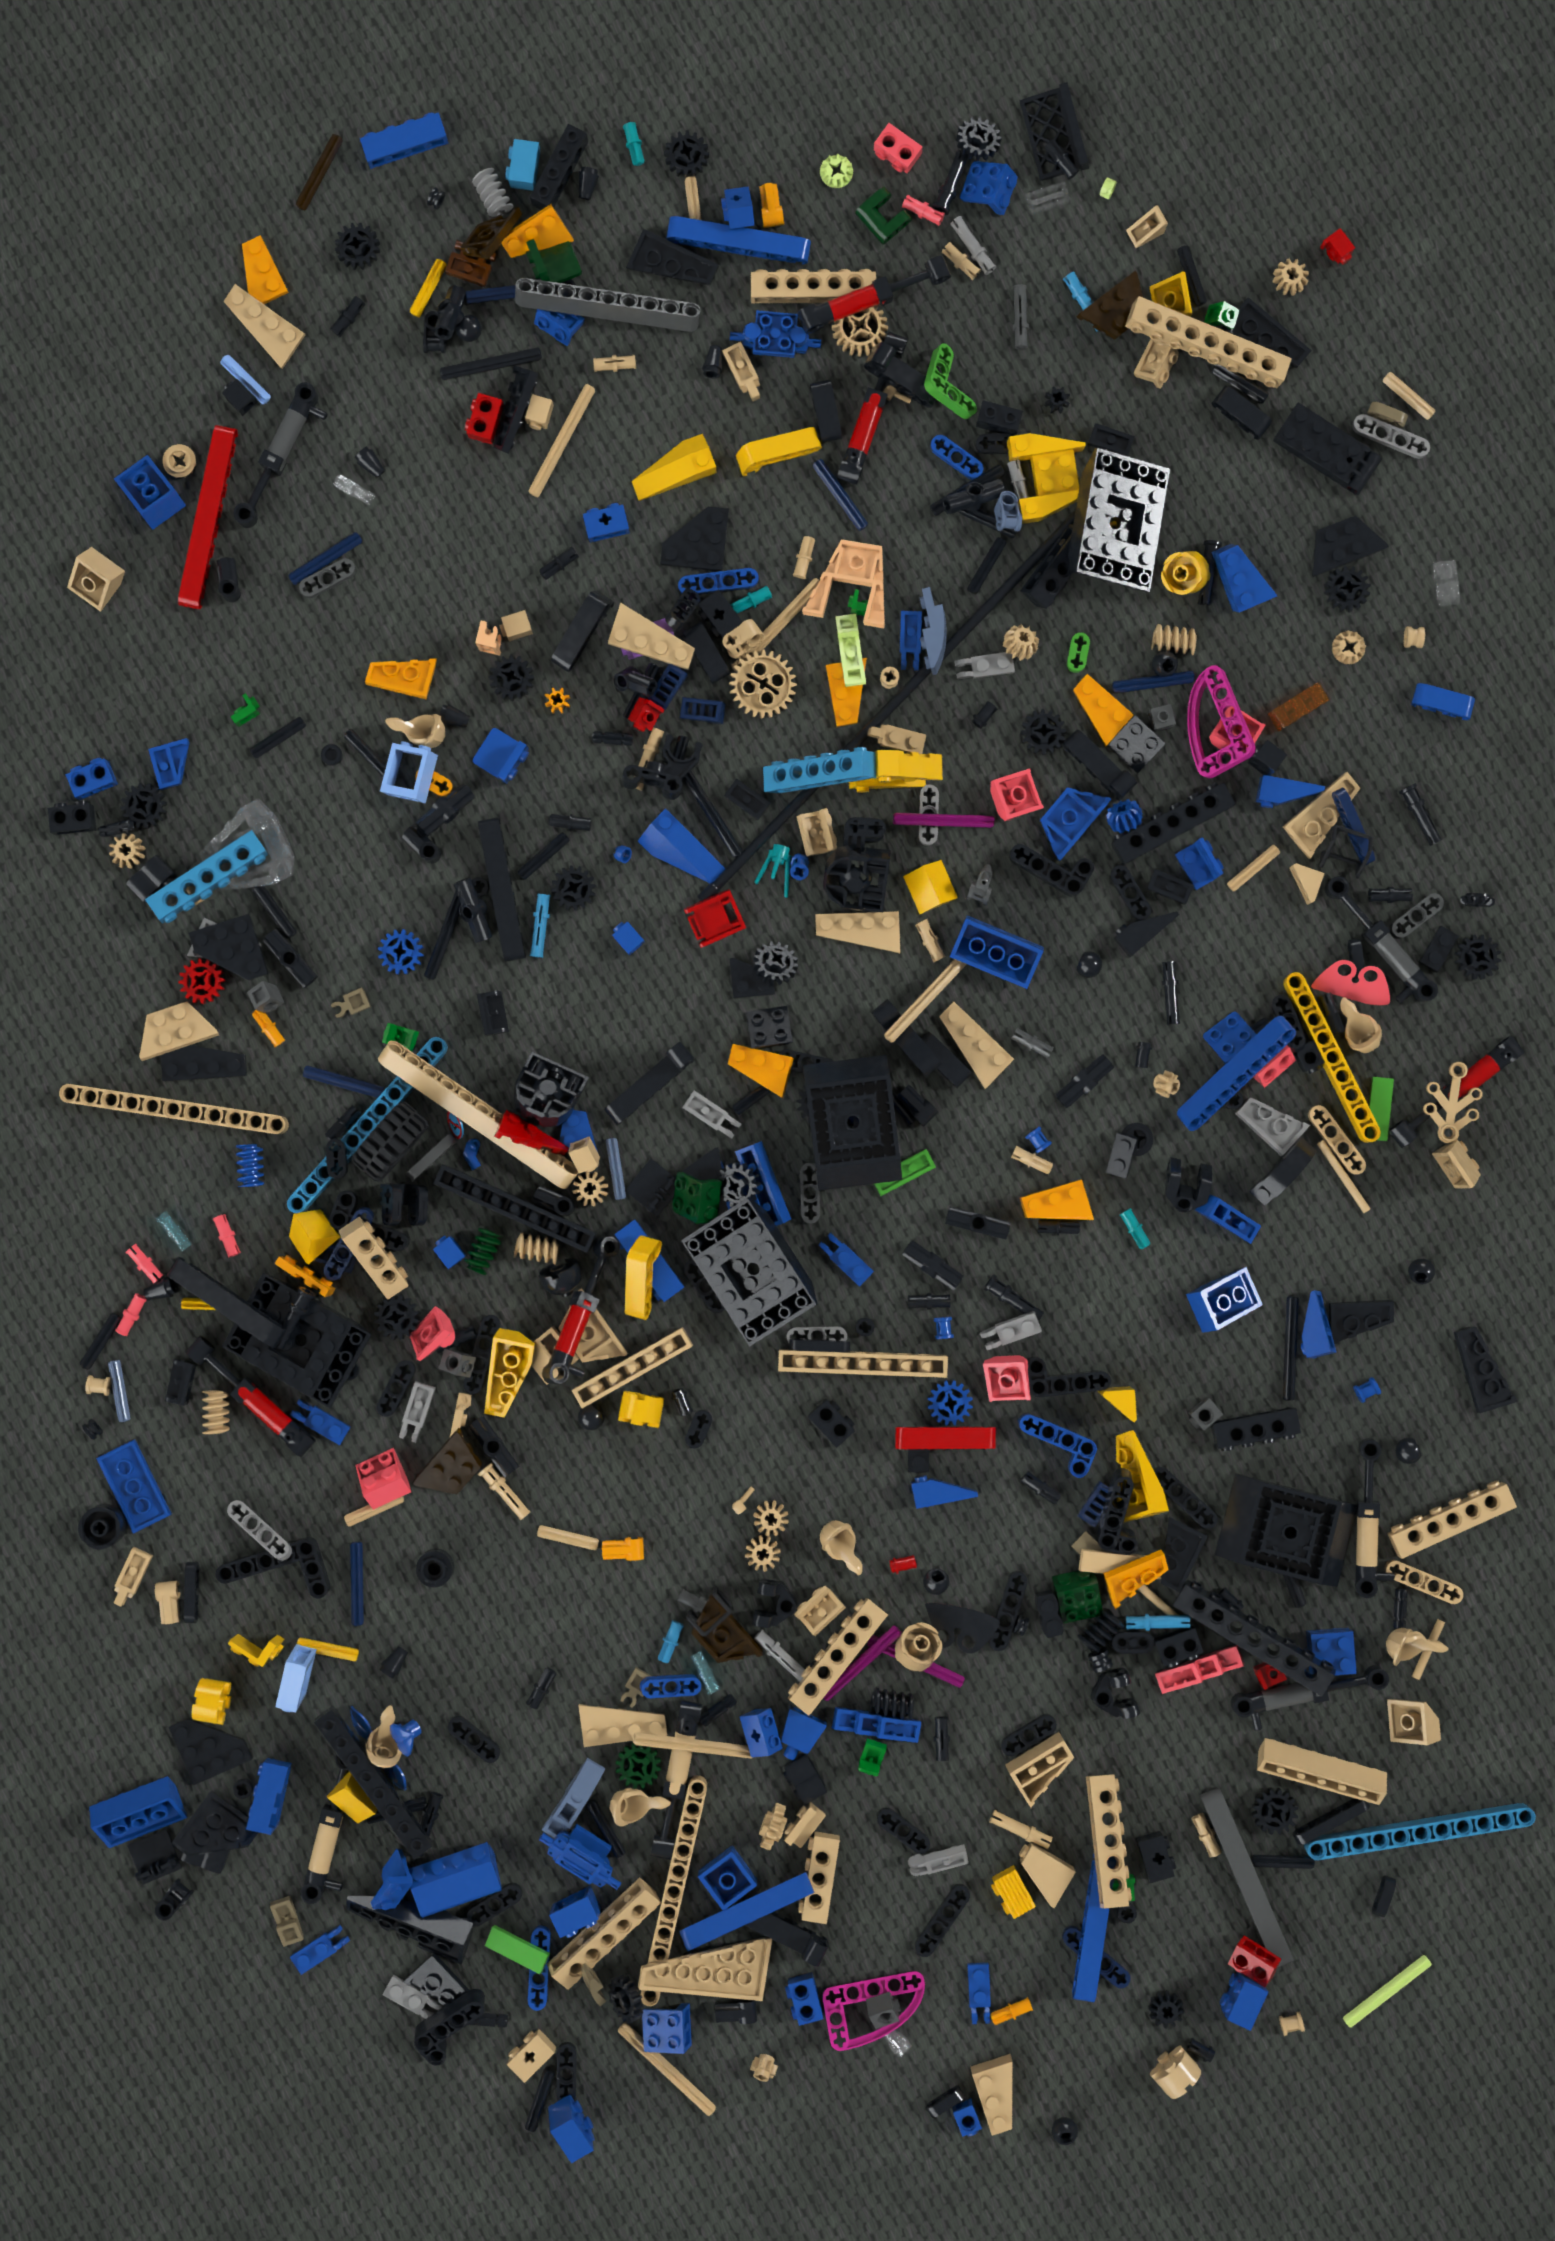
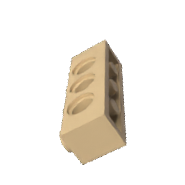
[338,1216,409,1299]
[798,1831,840,1924]

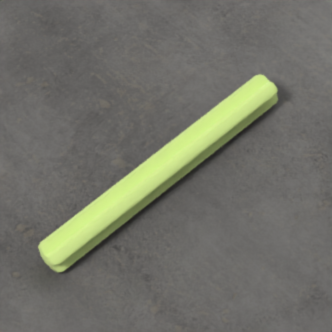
[1343,1955,1432,2027]

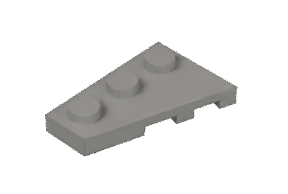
[1235,1097,1310,1156]

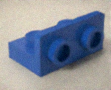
[534,309,585,346]

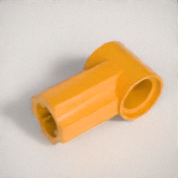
[759,183,784,228]
[602,1537,644,1561]

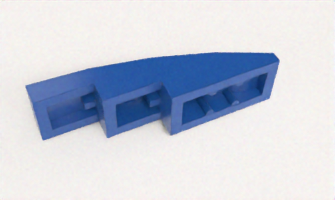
[832,1707,921,1743]

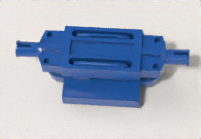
[730,310,821,358]
[539,1824,621,1890]

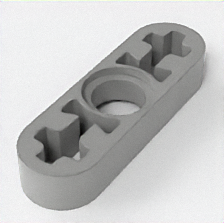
[918,785,939,846]
[787,1326,847,1343]

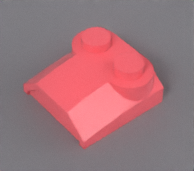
[1209,706,1266,756]
[990,769,1044,821]
[409,1306,455,1361]
[983,1355,1031,1402]

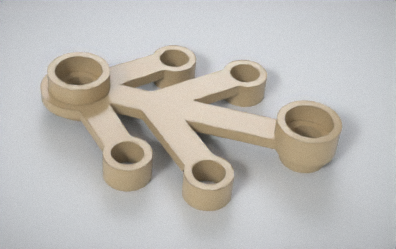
[1423,1062,1482,1143]

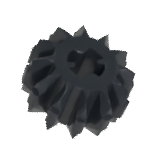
[1148,1990,1185,2029]

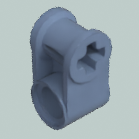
[994,491,1022,531]

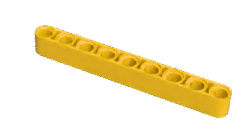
[1283,972,1381,1143]

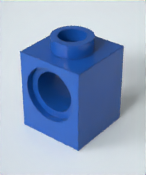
[612,922,645,956]
[433,1236,467,1269]
[952,2099,982,2137]

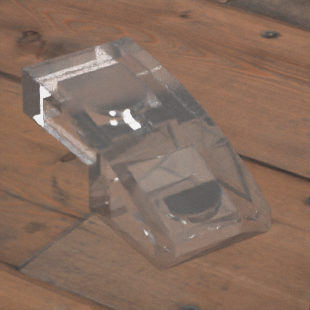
[1433,560,1460,607]

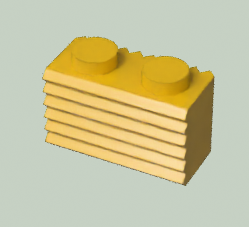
[991,1865,1036,1919]

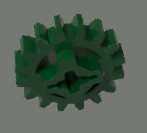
[615,1742,661,1789]

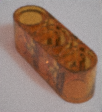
[1267,682,1330,732]

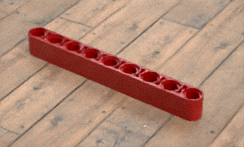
[178,425,238,610]

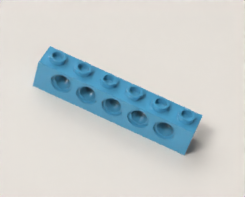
[763,747,876,794]
[145,830,268,924]

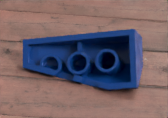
[638,808,725,883]

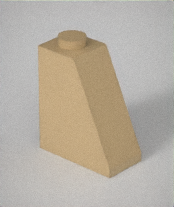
[1019,1842,1076,1908]

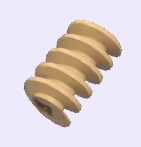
[1151,624,1197,656]
[514,1232,559,1265]
[202,1390,230,1434]

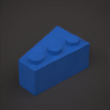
[1212,544,1277,613]
[246,1758,292,1835]

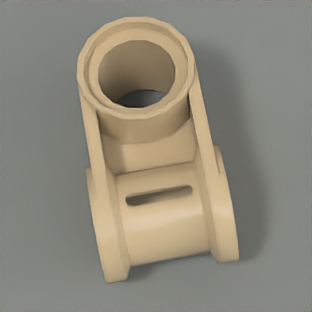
[722,619,765,659]

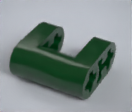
[855,187,912,245]

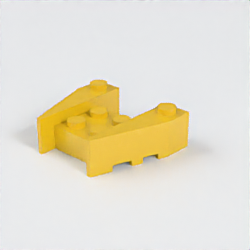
[1007,433,1086,524]
[849,750,943,793]

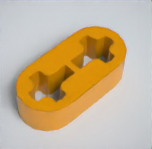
[415,770,453,797]

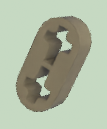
[1367,402,1408,428]

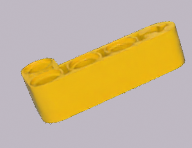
[736,427,822,476]
[625,1235,662,1320]

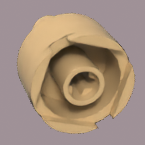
[895,1622,942,1671]
[1150,2046,1201,2099]

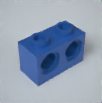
[65,758,118,800]
[785,1972,824,2026]

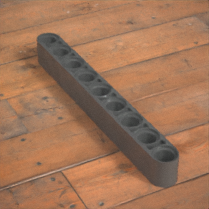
[515,278,700,332]
[1199,1787,1294,1968]

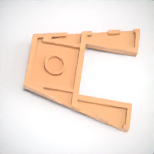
[802,539,885,628]

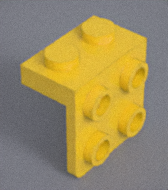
[228,1634,284,1667]

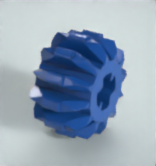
[1106,799,1143,834]

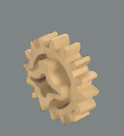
[759,1803,787,1850]

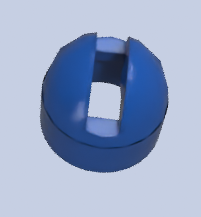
[613,845,632,863]

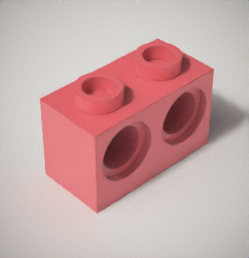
[874,123,923,174]
[1253,1045,1296,1088]

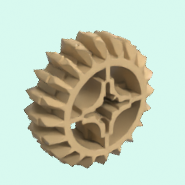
[832,305,888,357]

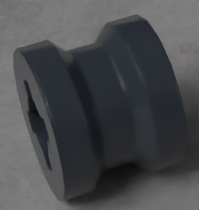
[1087,1647,1113,1673]

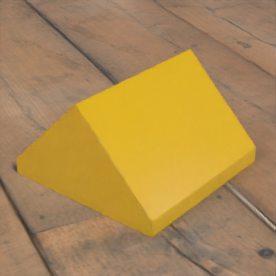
[1150,272,1192,317]
[903,860,958,914]
[289,1209,340,1265]
[1097,1386,1137,1422]
[327,1771,378,1823]

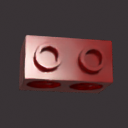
[465,393,504,445]
[1228,1935,1281,1988]

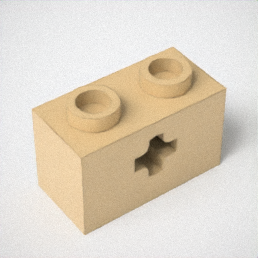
[507,2029,556,2083]

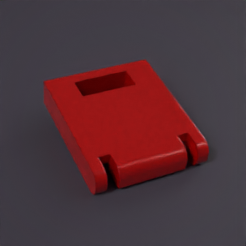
[684,889,746,948]

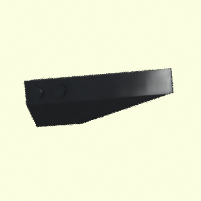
[346,1896,474,1965]

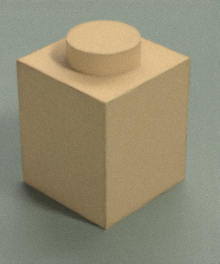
[525,394,554,430]
[499,610,533,641]
[568,1136,600,1173]

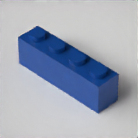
[360,112,449,169]
[735,1141,791,1226]
[614,1219,685,1302]

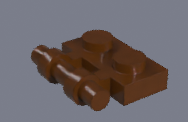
[445,240,497,287]

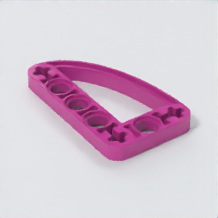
[1187,665,1256,778]
[823,1971,925,2051]

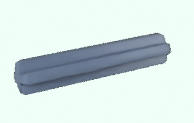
[606,1138,626,1200]
[108,1360,130,1422]

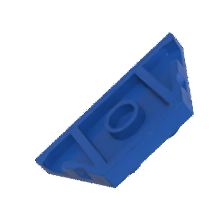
[1040,787,1112,862]

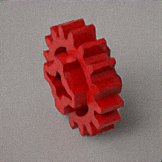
[178,958,226,1004]

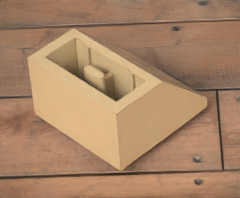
[531,1326,580,1385]

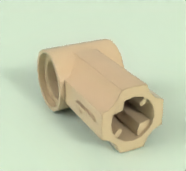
[155,1581,181,1624]

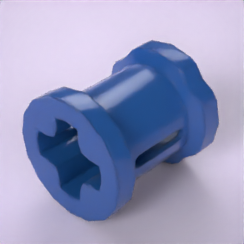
[790,853,809,880]
[1025,1126,1052,1154]
[934,1317,954,1339]
[1353,1377,1381,1403]

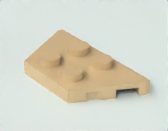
[139,1001,219,1061]
[558,1288,628,1363]

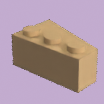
[1005,1732,1074,1808]
[971,2054,1012,2136]

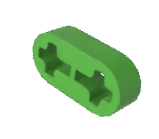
[1067,633,1090,673]

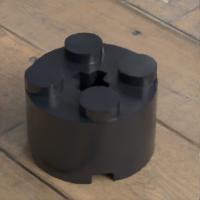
[78,1504,127,1550]

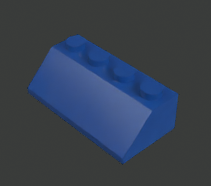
[950,915,1044,989]
[89,1776,188,1848]
[409,1842,502,1918]

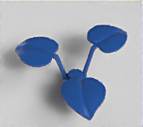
[350,1705,422,1791]

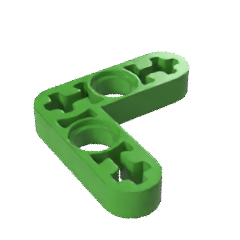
[924,344,977,419]

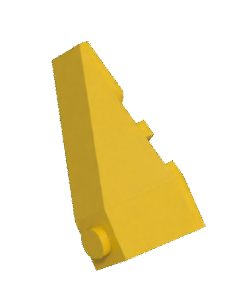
[632,434,717,501]
[484,1328,535,1418]
[1116,1430,1169,1523]

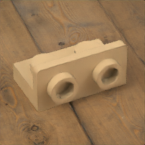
[1134,339,1179,389]

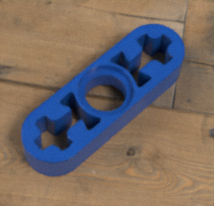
[930,435,983,480]
[640,1674,701,1698]

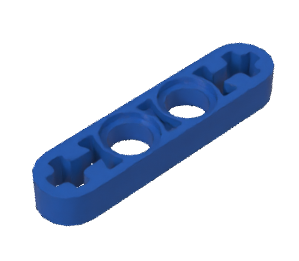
[678,568,759,595]
[528,1926,551,2011]

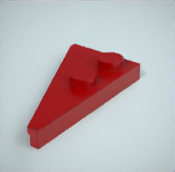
[494,1110,569,1155]

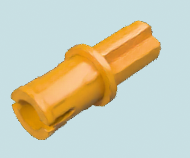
[252,1010,285,1048]
[990,1997,1033,2025]

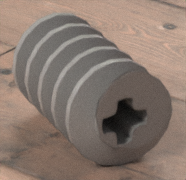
[472,168,513,217]

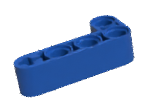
[1018,1413,1097,1478]

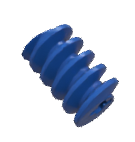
[236,1144,264,1187]

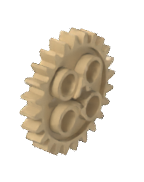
[729,650,797,719]

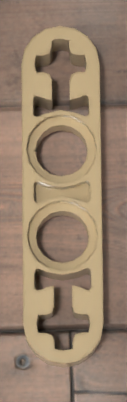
[1308,1105,1366,1175]
[1384,1560,1463,1604]

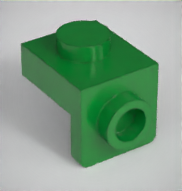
[382,1023,419,1052]
[858,1738,887,1776]

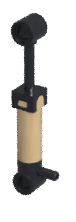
[1355,1438,1395,1598]
[650,1700,702,1860]
[301,1755,348,1904]

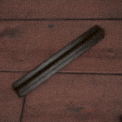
[296,134,343,211]

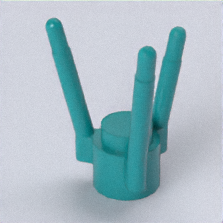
[754,844,792,898]

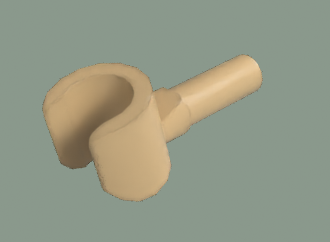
[883,385,911,404]
[732,1487,755,1514]

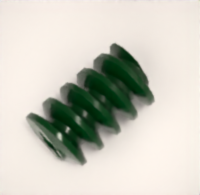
[464,1228,502,1276]

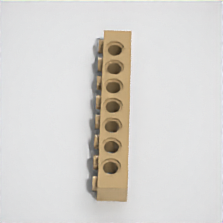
[1125,296,1292,388]
[778,1349,948,1378]

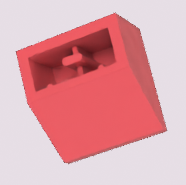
[355,1448,411,1510]

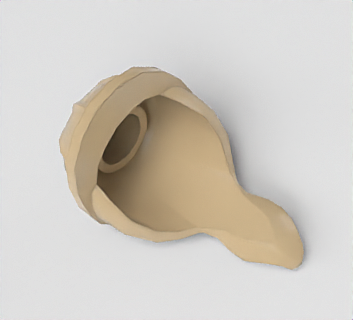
[385,714,445,748]
[1340,997,1382,1053]
[820,1520,862,1575]
[1386,1628,1448,1666]
[365,1705,402,1768]
[609,1788,671,1826]

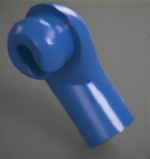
[463,1139,481,1171]

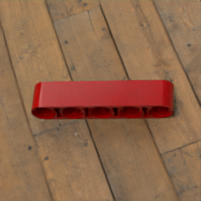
[895,1427,996,1449]

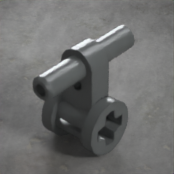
[966,864,992,906]

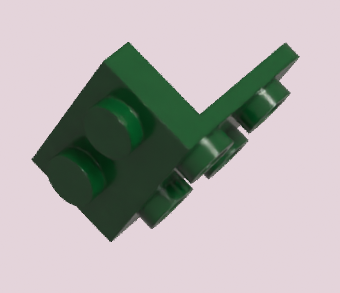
[526,239,582,283]
[673,1172,722,1224]
[1052,1570,1103,1623]

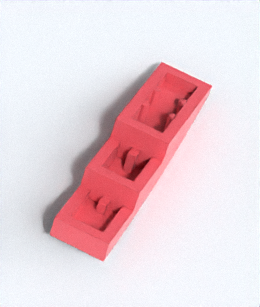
[1155,1645,1245,1694]

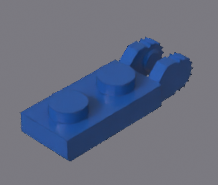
[900,611,922,670]
[819,1232,874,1287]
[290,1399,351,1445]
[290,1925,350,1975]
[967,1962,991,2024]

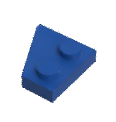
[148,738,190,790]
[559,1110,598,1152]

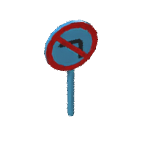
[447,1111,464,1139]

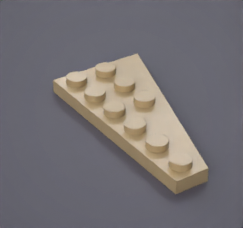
[638,1936,772,2001]

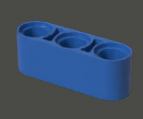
[1411,683,1475,720]

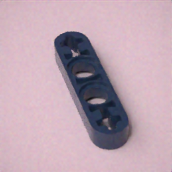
[1332,787,1375,865]
[323,1207,374,1281]
[1062,1926,1130,1988]

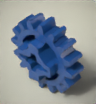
[378,929,424,975]
[927,1380,973,1426]

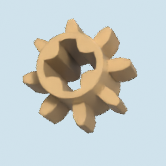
[1153,1070,1180,1098]
[750,2054,778,2082]

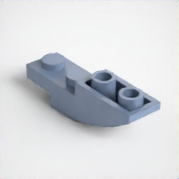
[920,587,947,675]
[542,1758,605,1838]

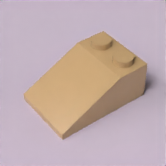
[1432,1139,1481,1188]

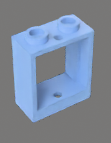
[380,741,438,804]
[275,1644,317,1713]

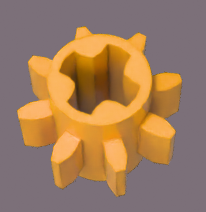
[545,688,570,714]

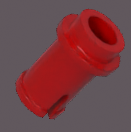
[889,1555,917,1574]

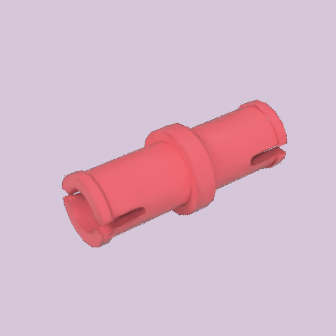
[902,195,945,226]
[213,1214,241,1258]
[125,1244,164,1284]
[115,1293,147,1336]

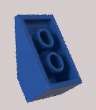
[114,455,186,530]
[1186,1267,1263,1333]

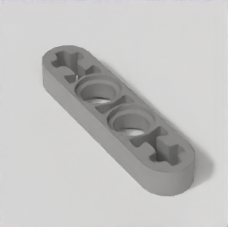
[1352,414,1430,459]
[227,1500,292,1561]

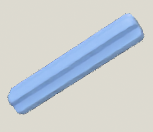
[220,355,271,404]

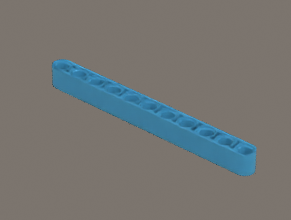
[287,1037,448,1213]
[1304,1803,1536,1860]

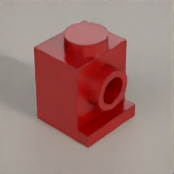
[1320,228,1355,265]
[628,697,665,732]
[1253,1662,1287,1690]

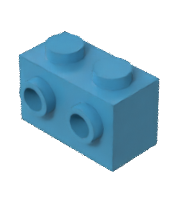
[505,139,541,191]

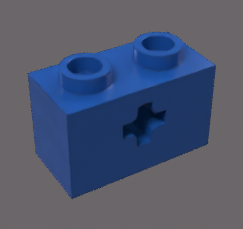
[721,186,755,229]
[583,503,630,543]
[740,1708,783,1757]

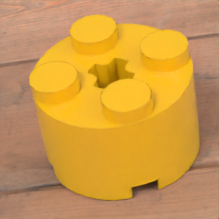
[1161,551,1210,595]
[618,1391,664,1428]
[192,1678,231,1725]

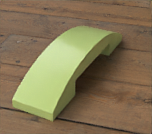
[835,614,866,687]

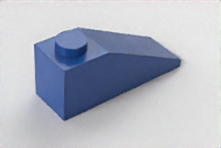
[1256,775,1325,808]
[1195,1194,1261,1244]
[1301,1290,1336,1359]
[911,1475,978,1509]

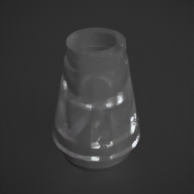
[884,2029,912,2057]

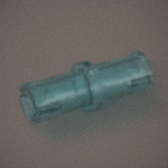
[156,1211,192,1252]
[690,1650,721,1695]

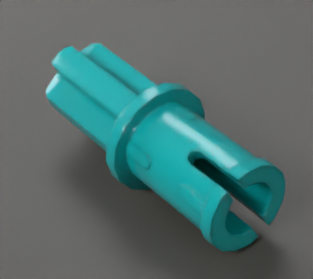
[623,122,644,166]
[731,586,772,614]
[1119,1208,1150,1249]

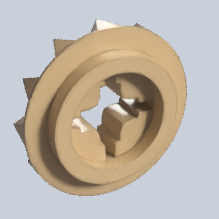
[163,444,196,478]
[1332,630,1366,664]

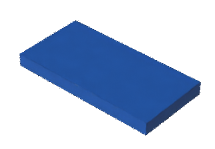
[96,1439,172,1533]

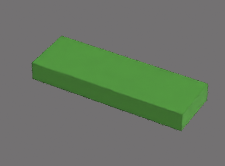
[1366,1077,1394,1141]
[874,1149,936,1196]
[485,1925,550,1974]

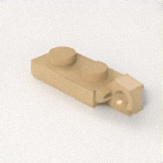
[722,342,760,402]
[867,724,926,754]
[450,1393,471,1437]
[114,1547,153,1607]

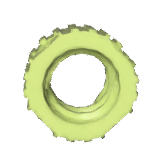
[1100,177,1117,199]

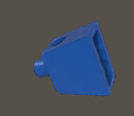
[781,1705,827,1760]

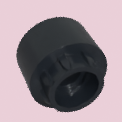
[416,1549,454,1588]

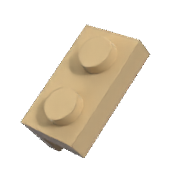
[796,808,837,857]
[794,1586,846,1636]
[783,1802,826,1848]

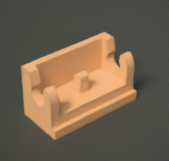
[475,621,502,656]

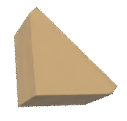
[1126,205,1168,248]
[1289,863,1324,905]

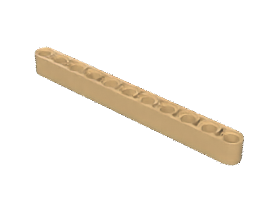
[378,1041,578,1189]
[59,1084,289,1134]
[640,1775,707,2006]

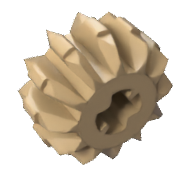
[1273,259,1309,296]
[1003,624,1039,661]
[109,833,146,869]
[573,1172,608,1206]
[753,1500,789,1536]
[745,1535,781,1572]

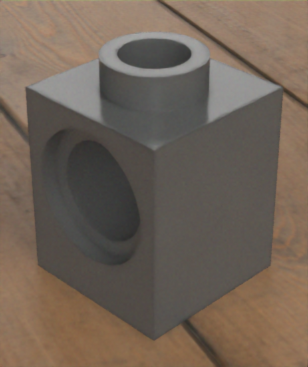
[1147,704,1176,732]
[247,981,285,1014]
[439,1349,476,1378]
[1188,1397,1223,1430]
[866,1991,901,2029]

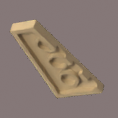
[224,284,305,369]
[608,603,695,670]
[1282,772,1360,859]
[815,911,900,954]
[939,1002,1014,1089]
[578,1704,668,1747]

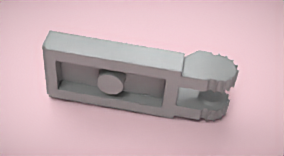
[954,652,1015,679]
[682,1090,741,1139]
[980,1311,1042,1350]
[399,1381,436,1443]
[908,1844,969,1877]
[382,1974,443,2019]

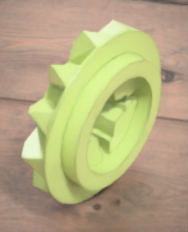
[820,154,853,188]

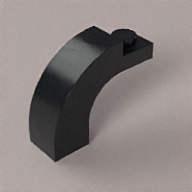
[1249,1137,1317,1206]

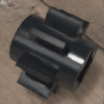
[1044,386,1070,414]

